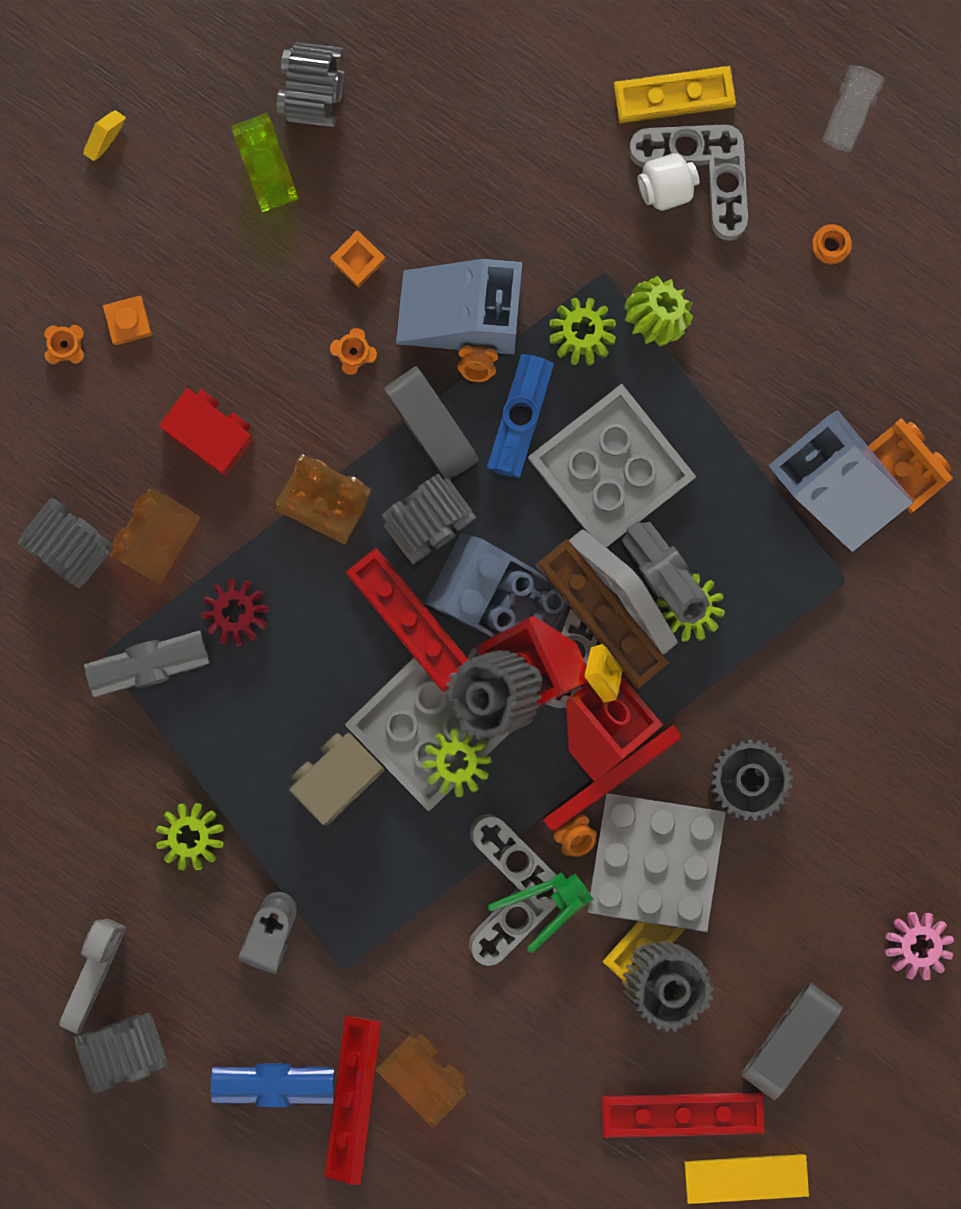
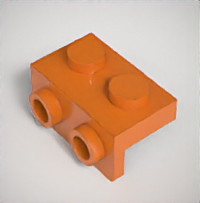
[868,418,953,513]

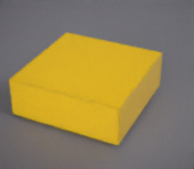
[584,644,623,703]

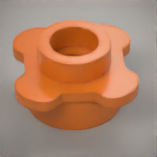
[45,325,84,364]
[330,328,377,375]
[457,345,498,382]
[554,815,597,857]

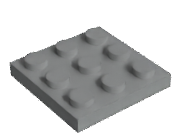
[528,384,696,548]
[345,658,511,812]
[587,793,726,932]

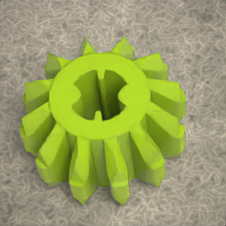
[624,276,693,347]
[549,298,616,365]
[656,574,725,642]
[422,728,491,797]
[156,803,224,871]

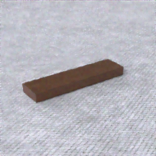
[535,539,669,689]

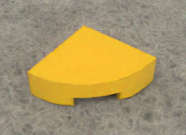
[83,110,126,161]

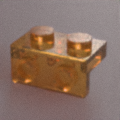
[274,455,371,545]
[110,488,201,585]

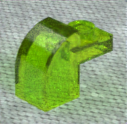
[230,113,299,212]

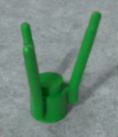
[488,872,594,953]

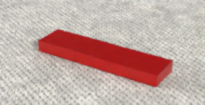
[345,547,468,694]
[543,725,681,832]
[325,1016,381,1185]
[601,1092,765,1138]

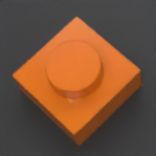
[330,230,386,288]
[103,295,153,346]

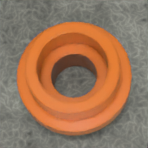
[812,224,852,264]

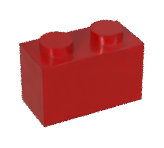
[159,388,254,478]

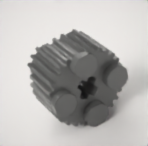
[277,42,345,127]
[382,474,476,565]
[17,497,114,589]
[445,650,542,739]
[708,739,793,821]
[622,941,714,1032]
[74,1013,167,1093]

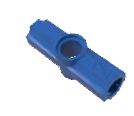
[487,354,554,479]
[211,1063,335,1107]

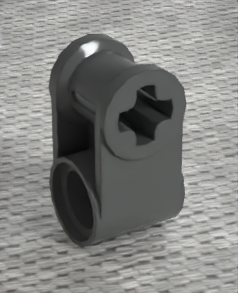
[238,892,297,975]

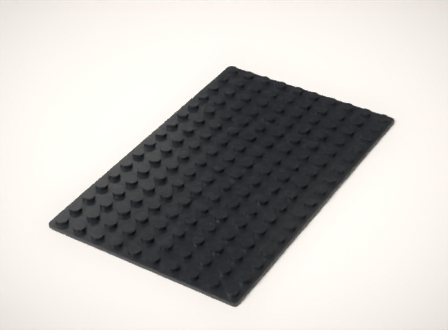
[105,274,845,969]

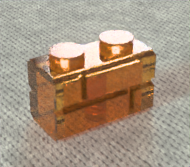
[376,1033,467,1128]

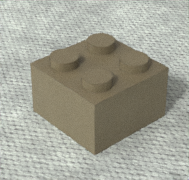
[289,732,385,826]

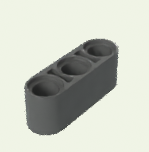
[383,366,480,480]
[741,982,843,1101]

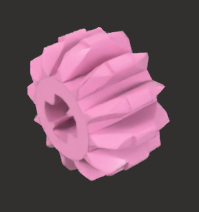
[885,912,954,980]

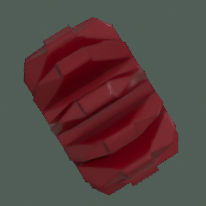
[201,578,270,647]

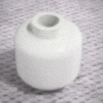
[638,153,699,210]

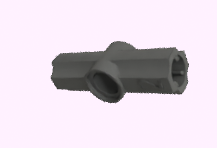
[622,521,711,624]
[84,630,211,698]

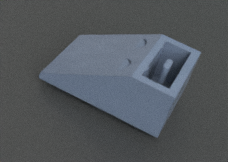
[396,259,522,354]
[768,410,914,552]
[425,533,568,639]

